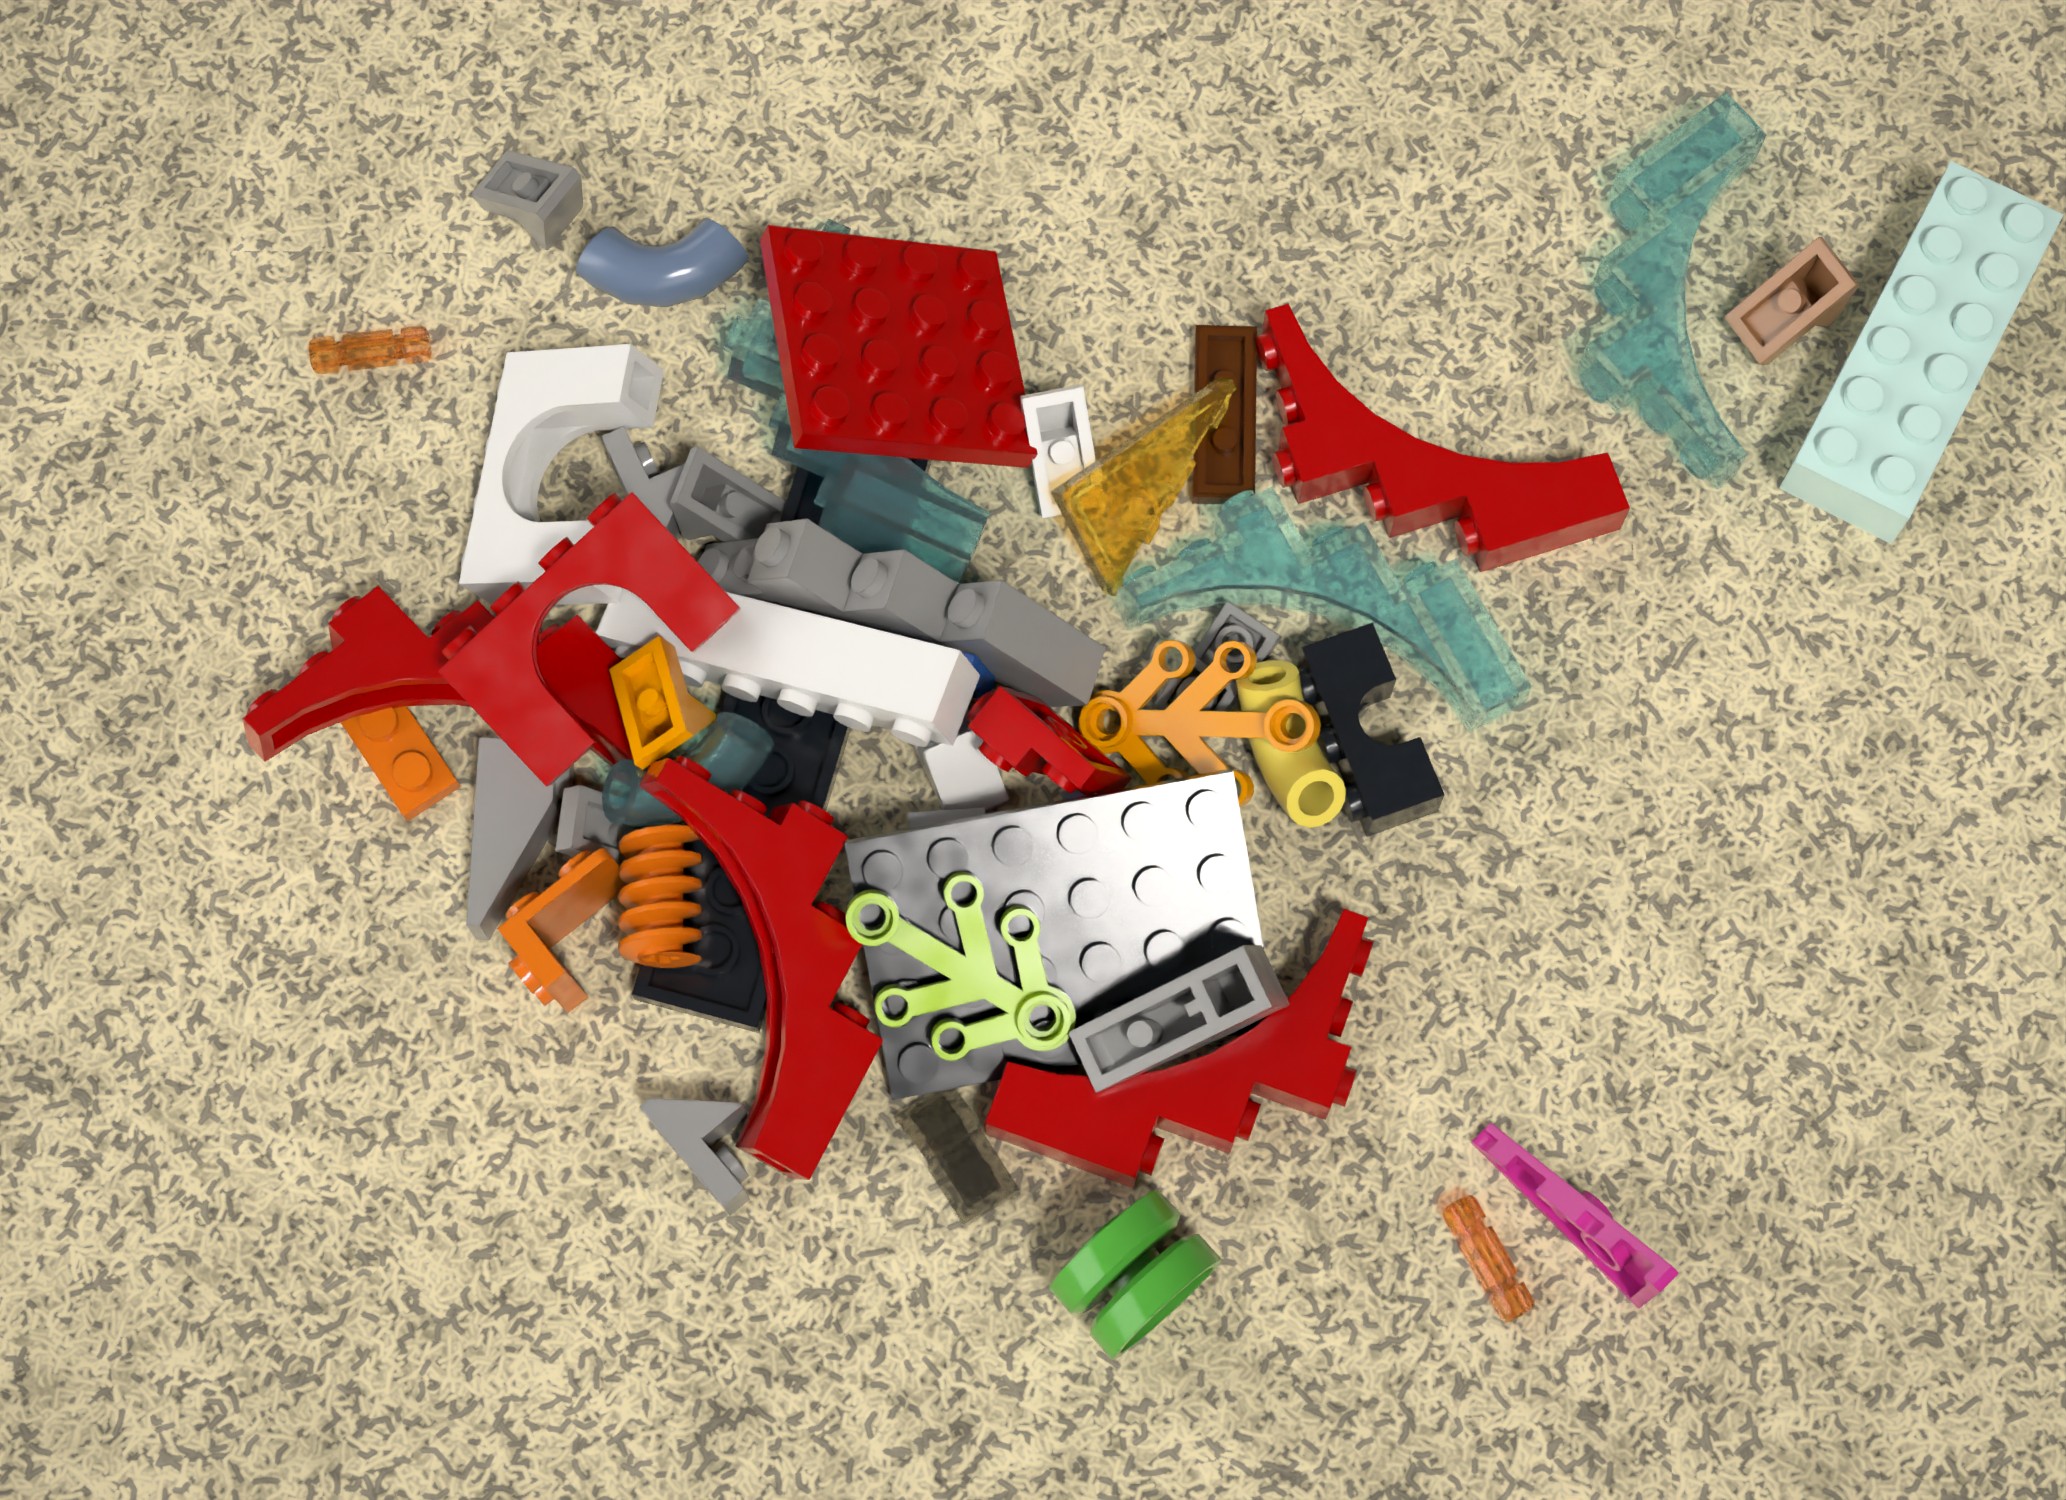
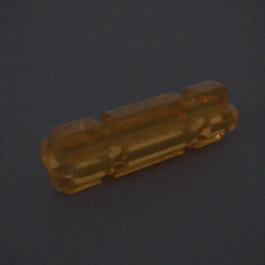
[309,325,432,374]
[1443,1195,1535,1323]

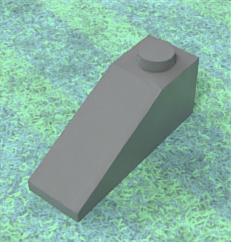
[466,738,574,940]
[1068,945,1290,1093]

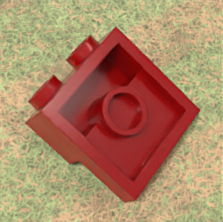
[967,686,1132,795]

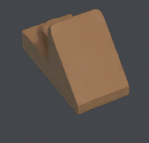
[1724,237,1860,365]

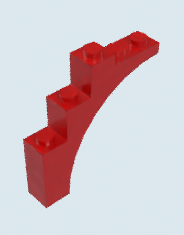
[1256,303,1630,572]
[242,586,668,783]
[639,756,884,1180]
[985,909,1374,1188]

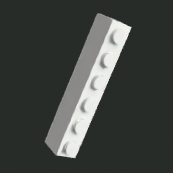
[596,588,980,747]

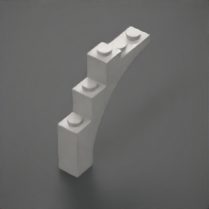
[698,519,1106,707]

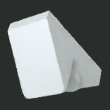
[1020,384,1103,519]
[913,709,1009,812]

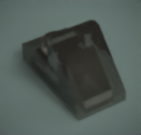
[894,1088,1020,1228]

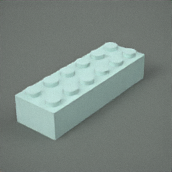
[1779,161,2064,544]

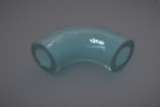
[602,712,774,826]

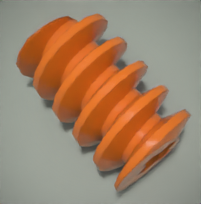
[618,824,702,968]

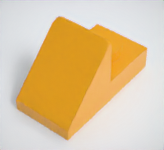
[609,635,717,770]

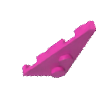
[1471,1123,1679,1309]

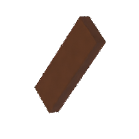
[1192,325,1257,505]

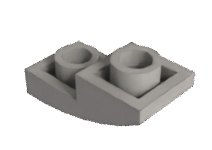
[1154,601,1282,741]

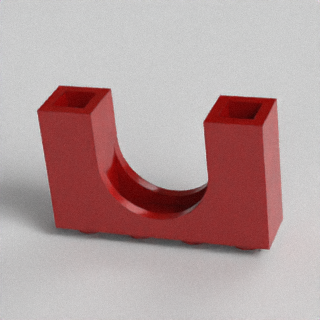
[438,492,741,787]

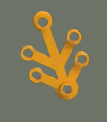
[1078,640,1320,807]

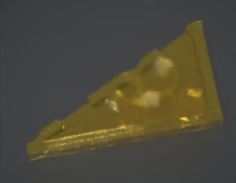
[1051,377,1236,596]

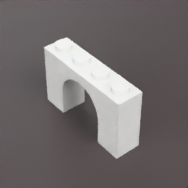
[459,344,664,605]

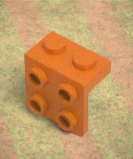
[497,848,628,1013]

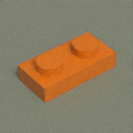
[340,706,461,822]

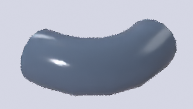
[576,218,749,308]

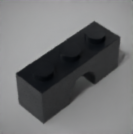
[1297,622,1445,837]

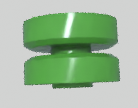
[1049,1189,1222,1361]

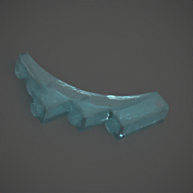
[1577,92,1767,490]
[724,218,990,584]
[1116,486,1532,733]

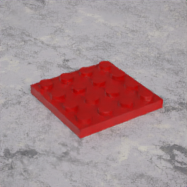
[760,225,1038,468]

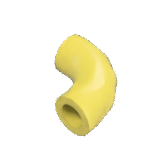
[1236,660,1346,828]

